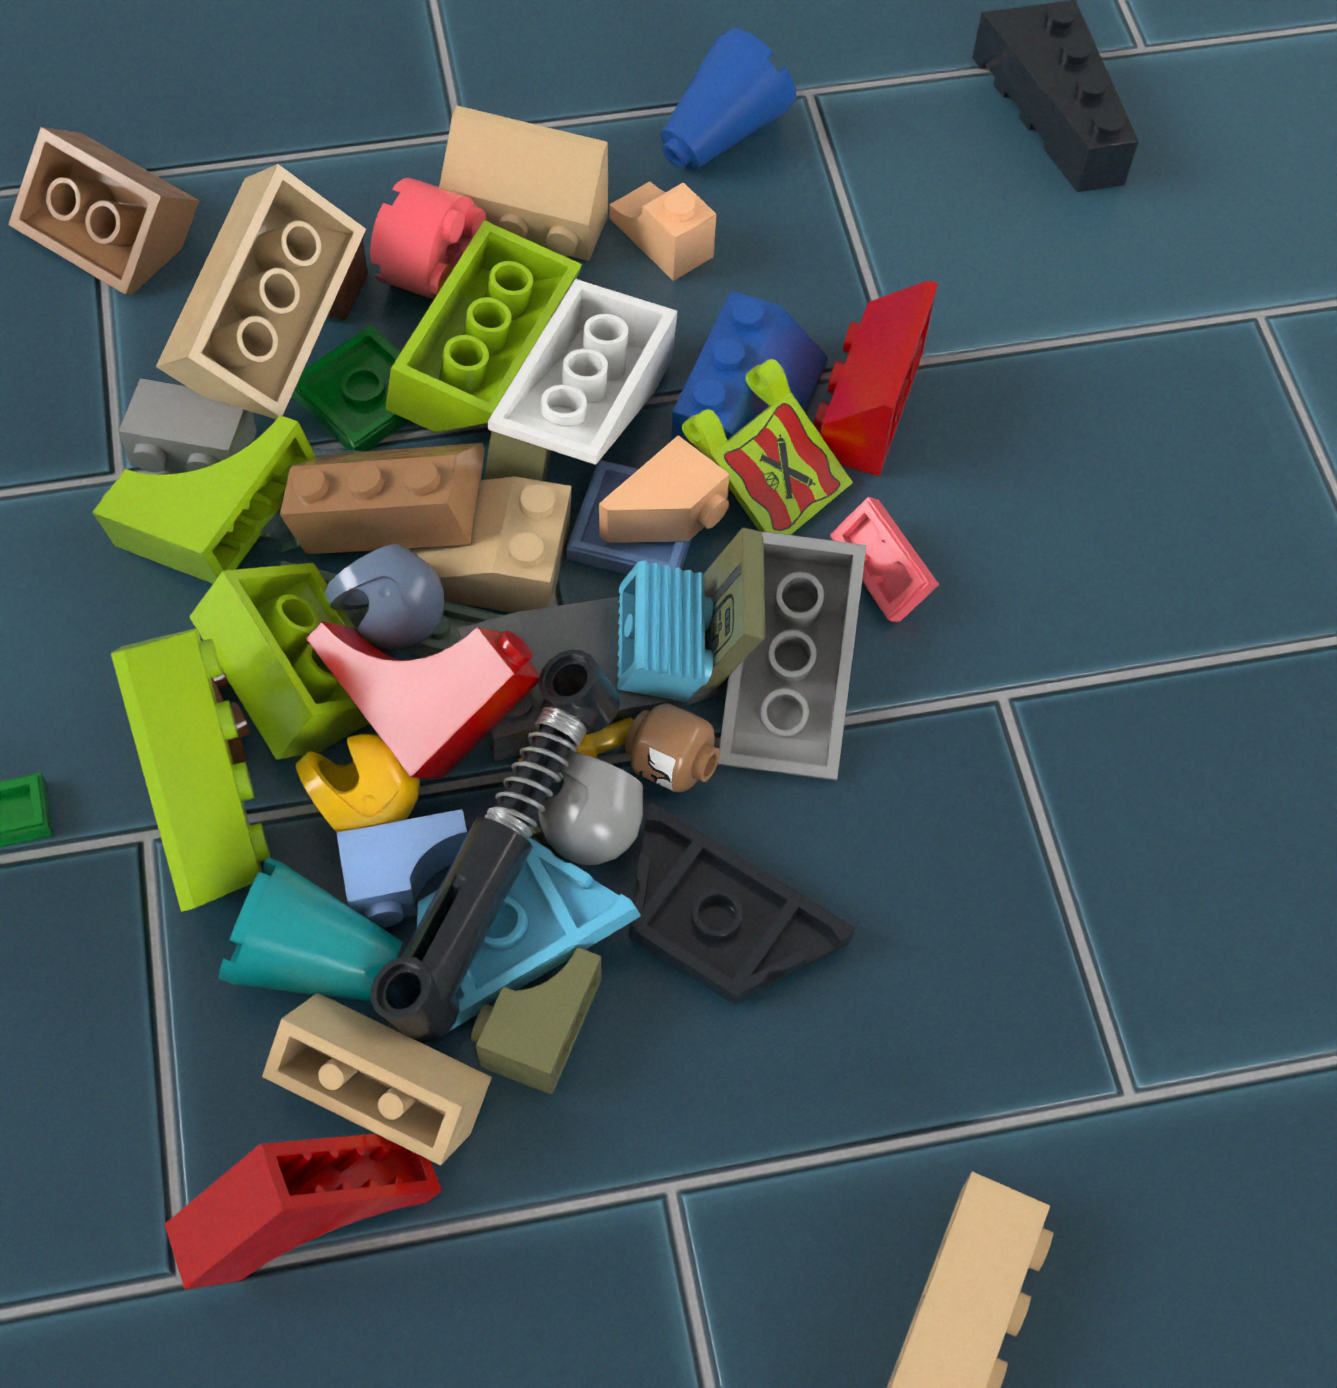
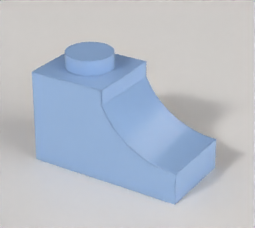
[337,809,467,928]

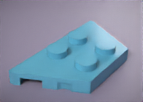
[417,838,641,1045]

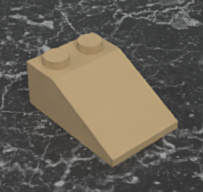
[407,476,572,613]

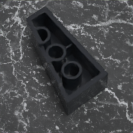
[972,0,1139,192]

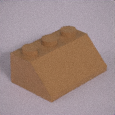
[8,127,199,295]
[280,443,485,554]

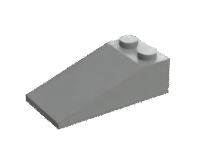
[717,531,867,781]

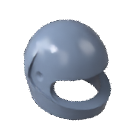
[325,544,444,650]

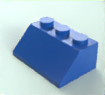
[671,290,828,457]

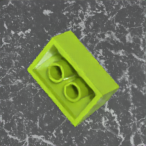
[189,563,369,760]

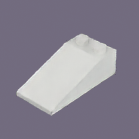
[488,279,678,465]

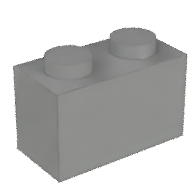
[118,378,257,474]

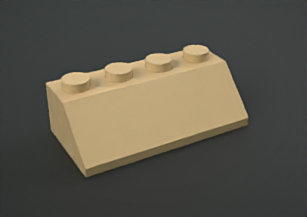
[156,164,366,419]

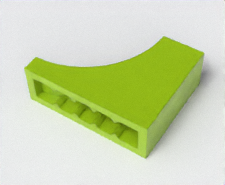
[92,415,316,584]

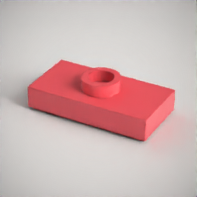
[830,497,939,622]

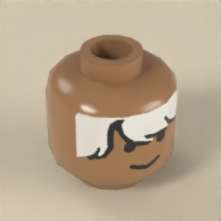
[625,703,720,793]

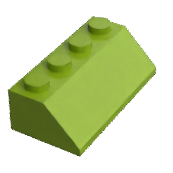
[385,220,582,432]
[111,628,271,912]

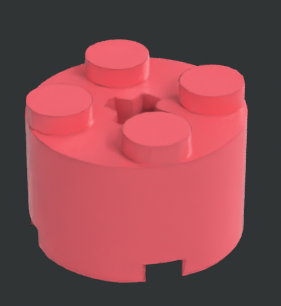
[370,178,486,300]

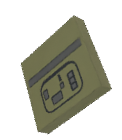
[700,527,765,691]

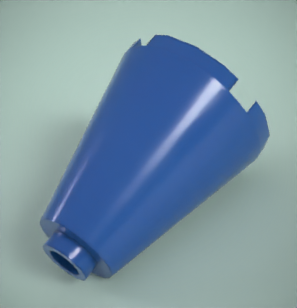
[661,28,796,170]

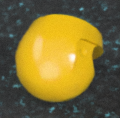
[296,734,420,833]

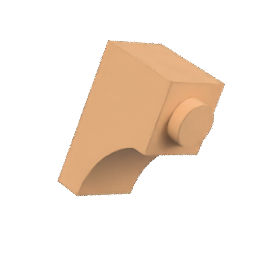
[610,181,716,281]

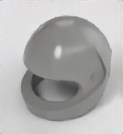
[539,752,643,865]

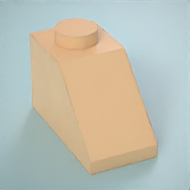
[599,435,729,543]

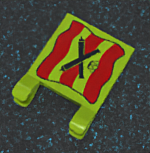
[682,359,853,535]

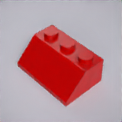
[813,280,939,476]

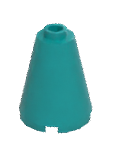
[218,857,403,1002]

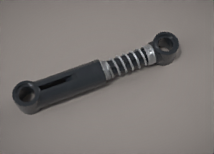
[371,649,620,1043]

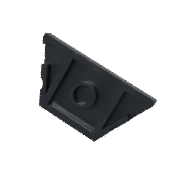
[628,802,855,1005]

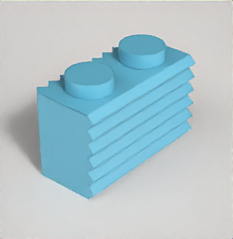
[617,560,714,702]

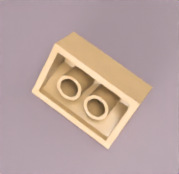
[439,106,608,261]

